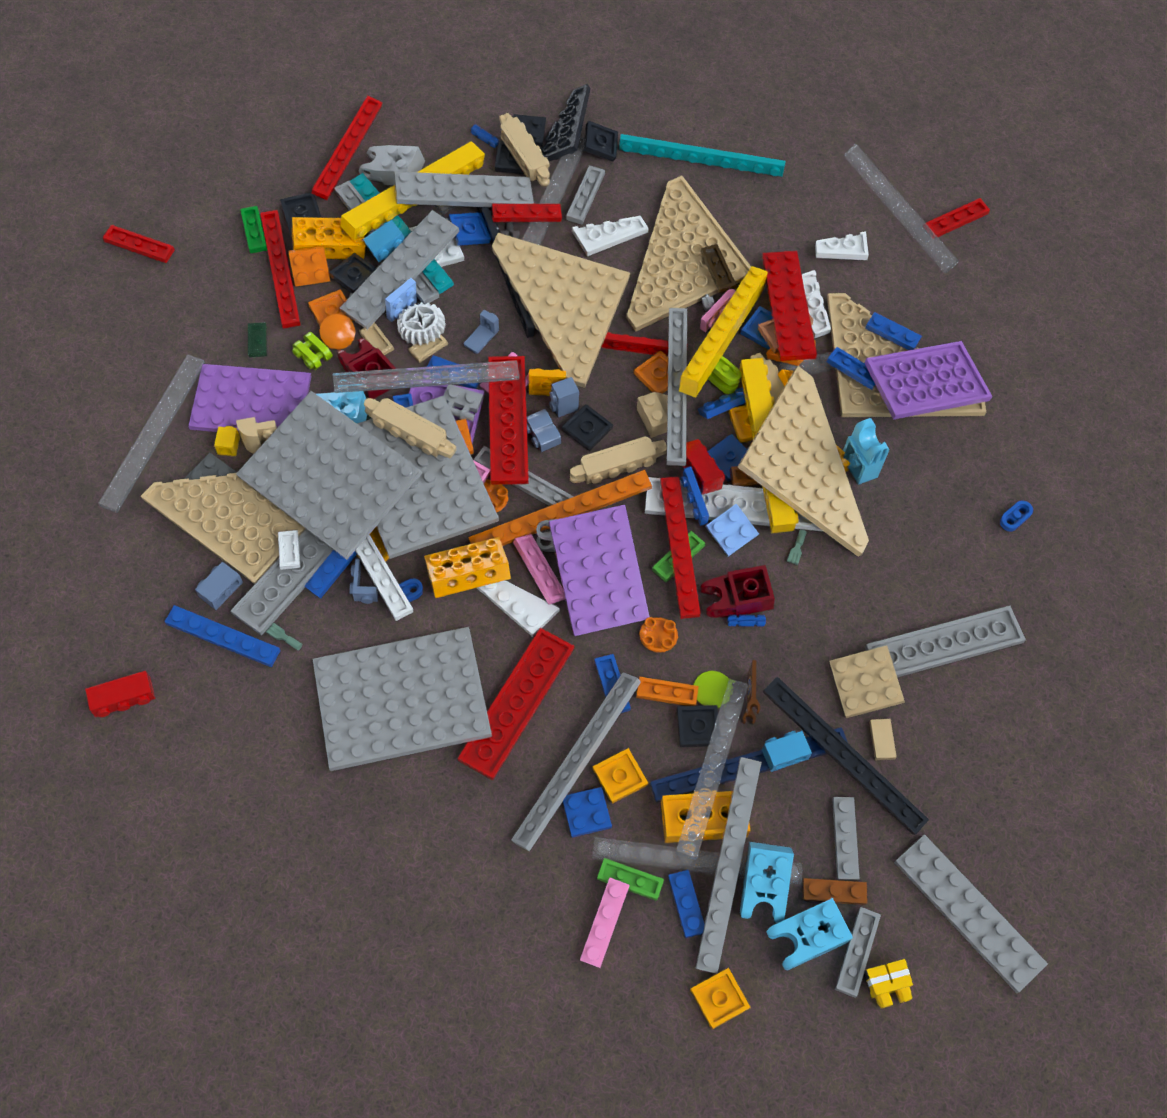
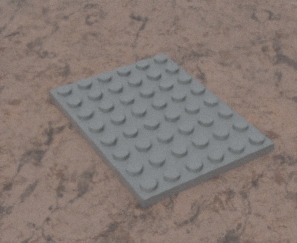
[236,391,422,560]
[357,396,499,559]
[313,627,492,771]

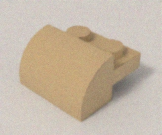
[236,417,277,454]

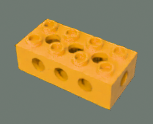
[292,217,365,259]
[424,537,511,598]
[661,791,750,843]

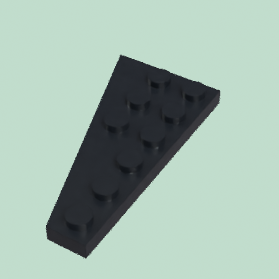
[540,84,591,162]

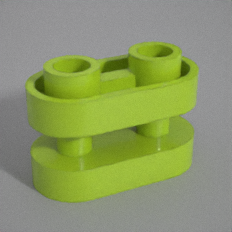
[292,332,333,370]
[708,356,741,394]

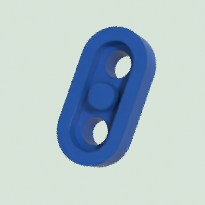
[1000,501,1033,531]
[399,579,423,602]

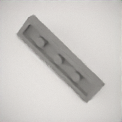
[566,165,605,225]
[832,797,860,881]
[835,907,881,998]

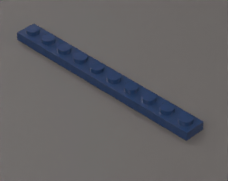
[650,727,848,803]

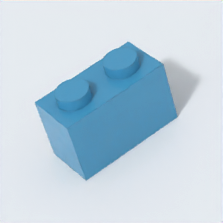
[363,219,405,262]
[762,731,812,772]

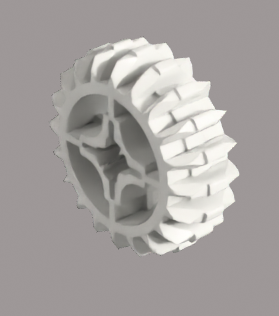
[397,302,445,346]

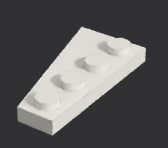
[572,216,648,256]
[802,270,831,338]
[477,580,560,637]

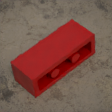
[683,439,725,495]
[85,671,155,717]

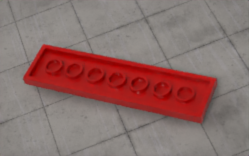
[762,251,817,361]
[488,356,529,485]
[458,628,574,780]

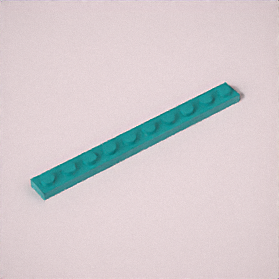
[619,134,786,177]
[350,173,454,294]

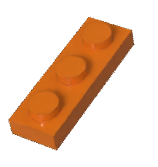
[636,677,699,706]

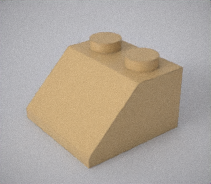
[637,392,668,438]

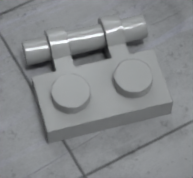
[444,384,483,421]

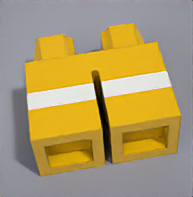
[863,959,913,1009]

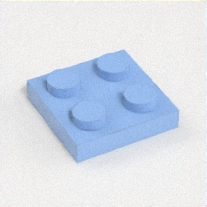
[385,278,417,322]
[705,504,759,557]

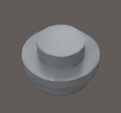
[701,294,715,311]

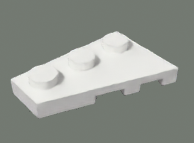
[815,231,869,260]

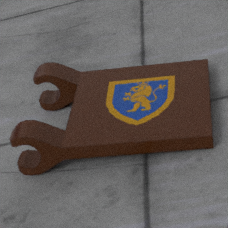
[742,660,760,725]

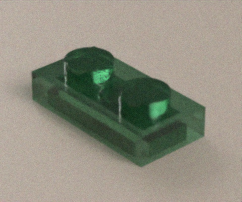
[248,322,267,358]

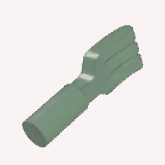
[787,530,807,565]
[266,623,303,650]

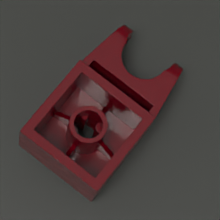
[337,338,400,399]
[700,565,775,618]

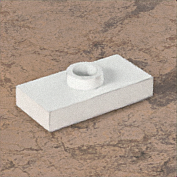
[278,530,300,570]

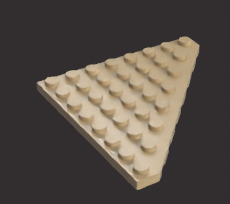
[627,176,751,332]
[492,233,630,388]
[827,293,986,417]
[738,366,869,557]
[141,473,305,584]

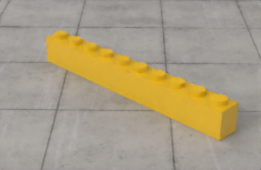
[341,141,485,240]
[679,266,768,398]
[739,358,799,533]

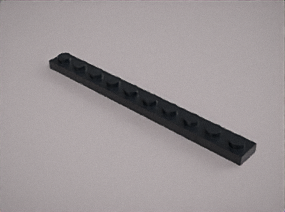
[476,207,537,338]
[763,677,929,835]

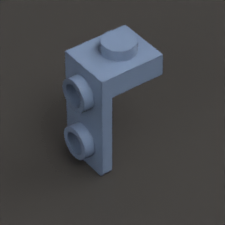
[464,310,499,354]
[350,559,378,604]

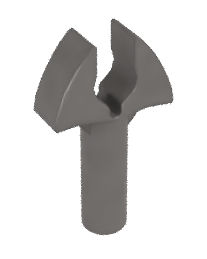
[500,222,519,239]

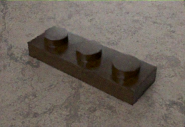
[701,244,737,293]

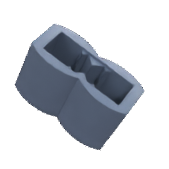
[527,409,561,452]

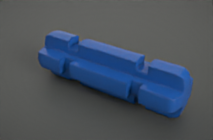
[471,125,500,148]
[727,615,766,626]

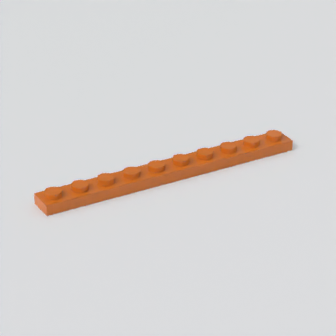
[468,470,652,546]

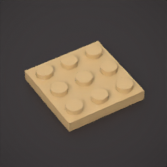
[829,645,905,718]

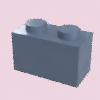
[549,377,579,417]
[195,562,243,610]

